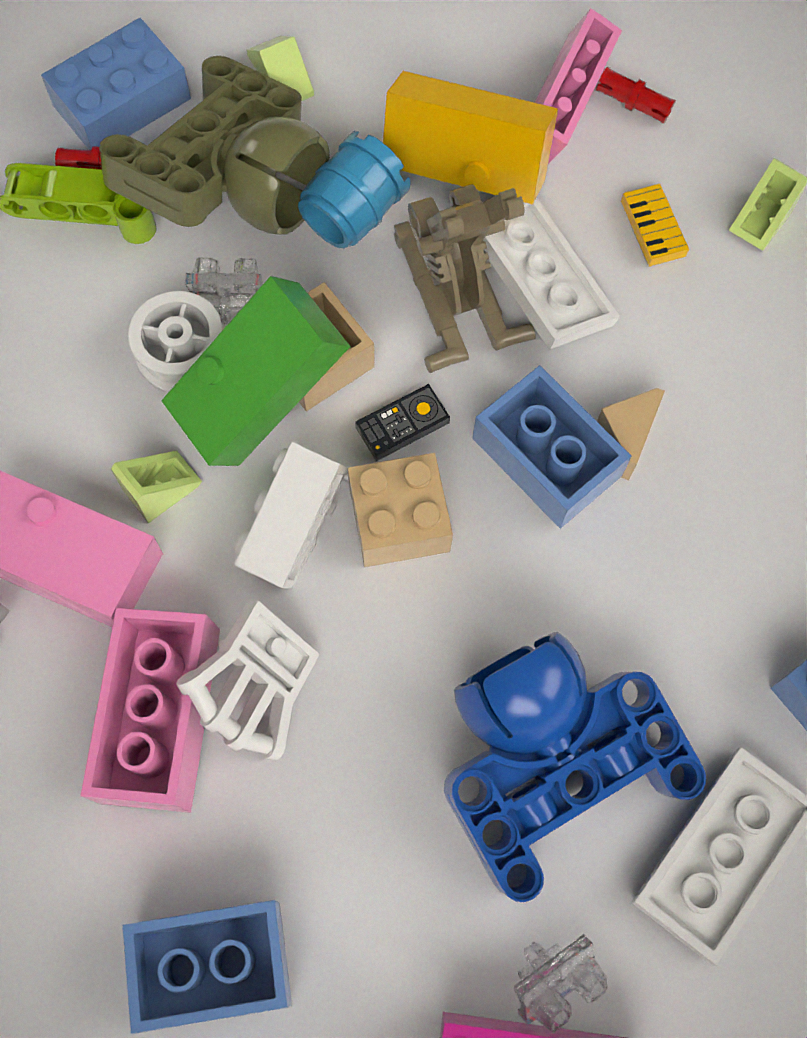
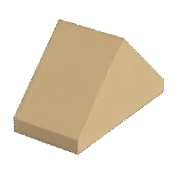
[597,388,665,480]

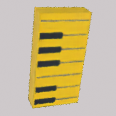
[621,184,689,266]

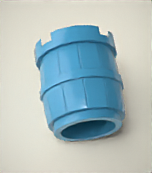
[298,131,411,249]

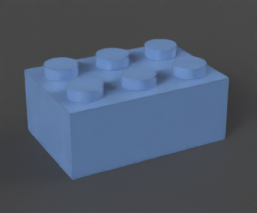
[41,17,191,150]
[472,365,632,529]
[122,900,292,1034]

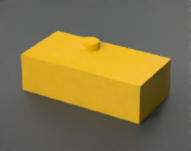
[383,71,558,205]

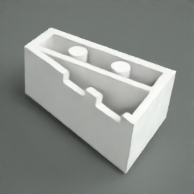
[234,442,349,588]

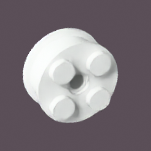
[128,291,223,392]

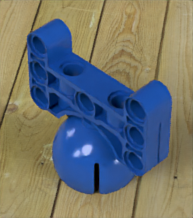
[444,632,706,902]

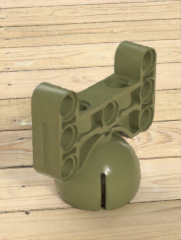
[99,56,330,235]

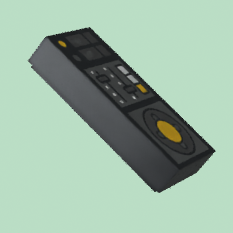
[355,384,450,461]

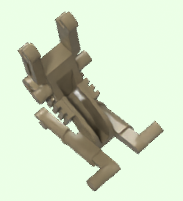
[394,184,536,373]

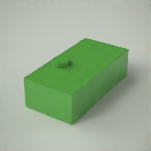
[161,276,351,466]

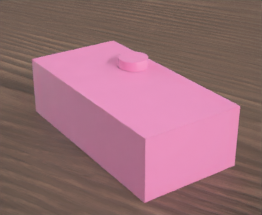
[0,471,163,627]
[80,608,220,813]

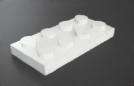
[483,198,620,350]
[631,747,807,966]

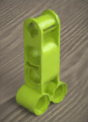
[0,163,156,244]

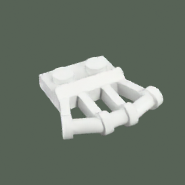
[176,600,320,761]

